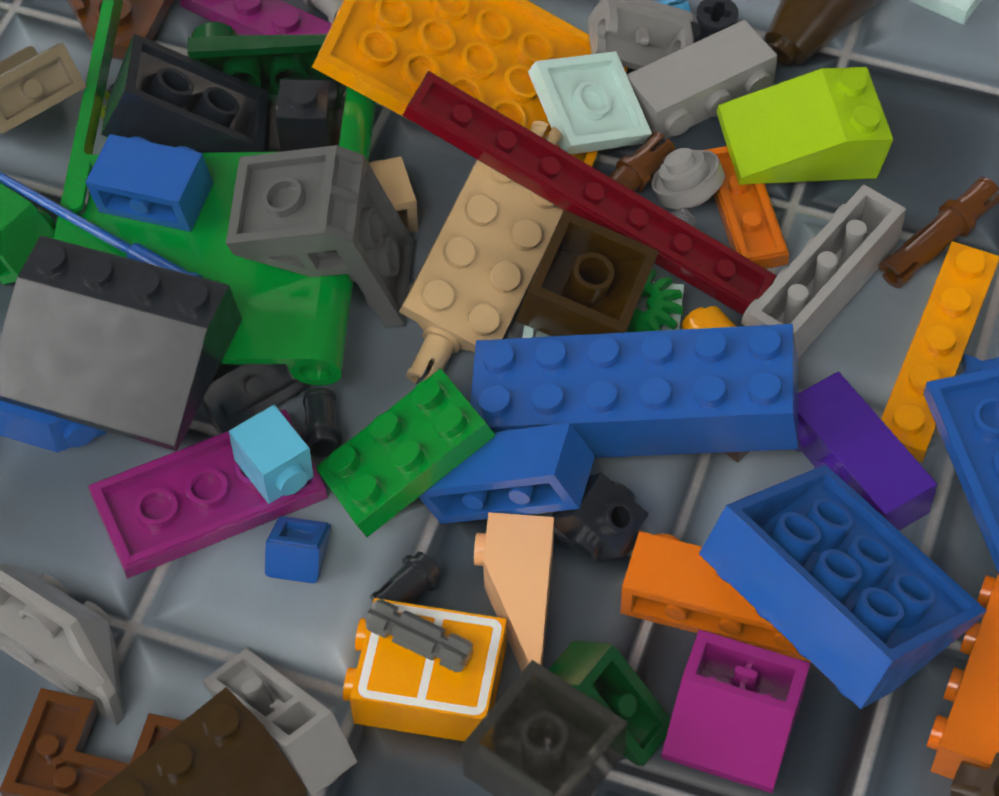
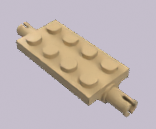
[399,121,563,384]

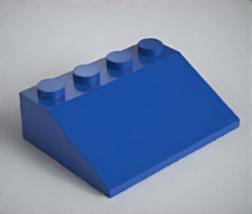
[699,465,987,709]

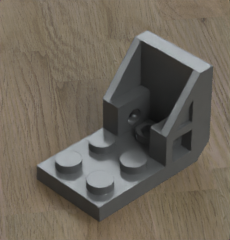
[226,145,414,328]

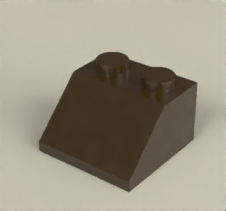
[516,210,659,336]

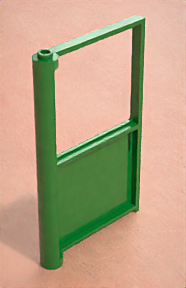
[53,0,376,386]

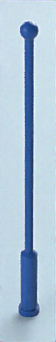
[0,171,203,278]

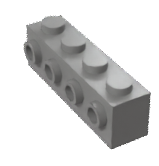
[741,184,906,359]

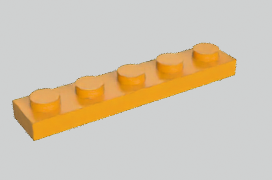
[881,241,999,463]

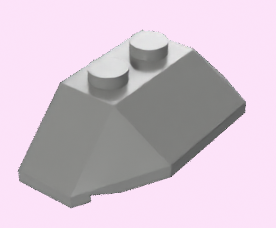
[0,564,124,726]

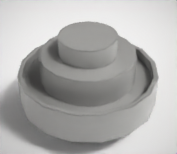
[651,148,725,209]

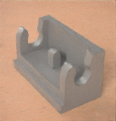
[587,0,694,70]

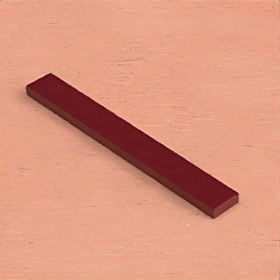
[402,71,777,315]

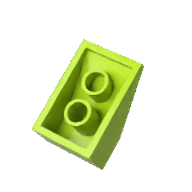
[716,67,894,185]

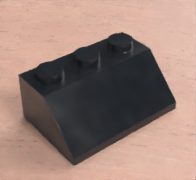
[101,34,269,153]

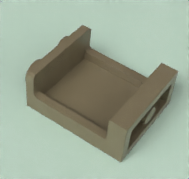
[0,43,87,134]

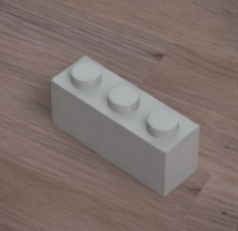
[627,20,777,141]

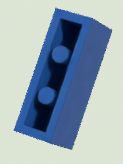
[419,422,595,524]

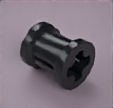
[694,0,739,43]

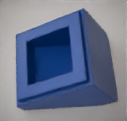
[265,516,331,584]

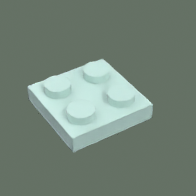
[528,51,652,154]

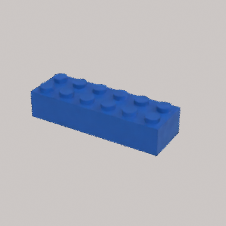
[470,324,798,458]

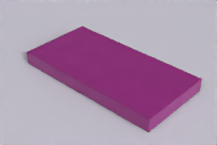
[88,409,327,579]

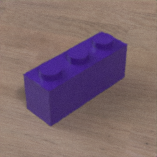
[794,371,938,531]

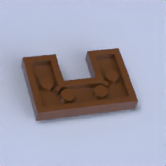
[0,688,183,796]

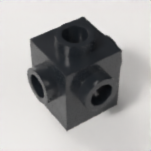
[551,472,649,562]

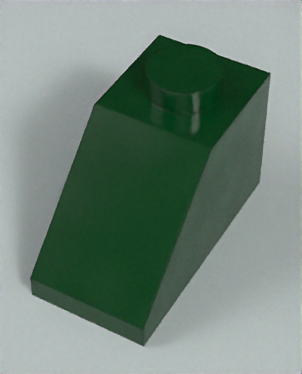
[539,641,671,766]

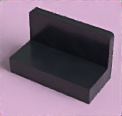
[201,364,311,434]

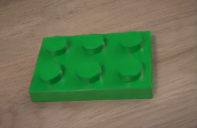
[316,368,496,537]

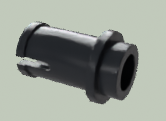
[301,387,343,457]
[370,551,441,604]

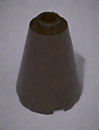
[765,0,880,65]

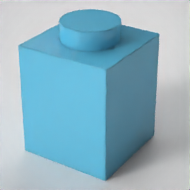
[229,405,314,504]

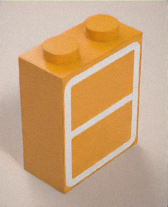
[343,598,507,745]

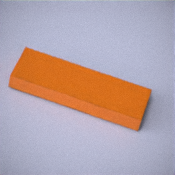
[705,146,789,269]

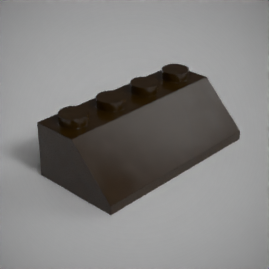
[91,687,308,796]

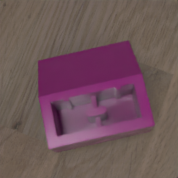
[661,629,810,793]

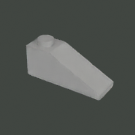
[202,648,357,796]

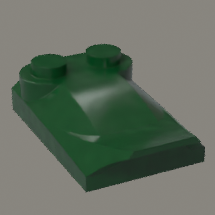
[187,22,347,113]

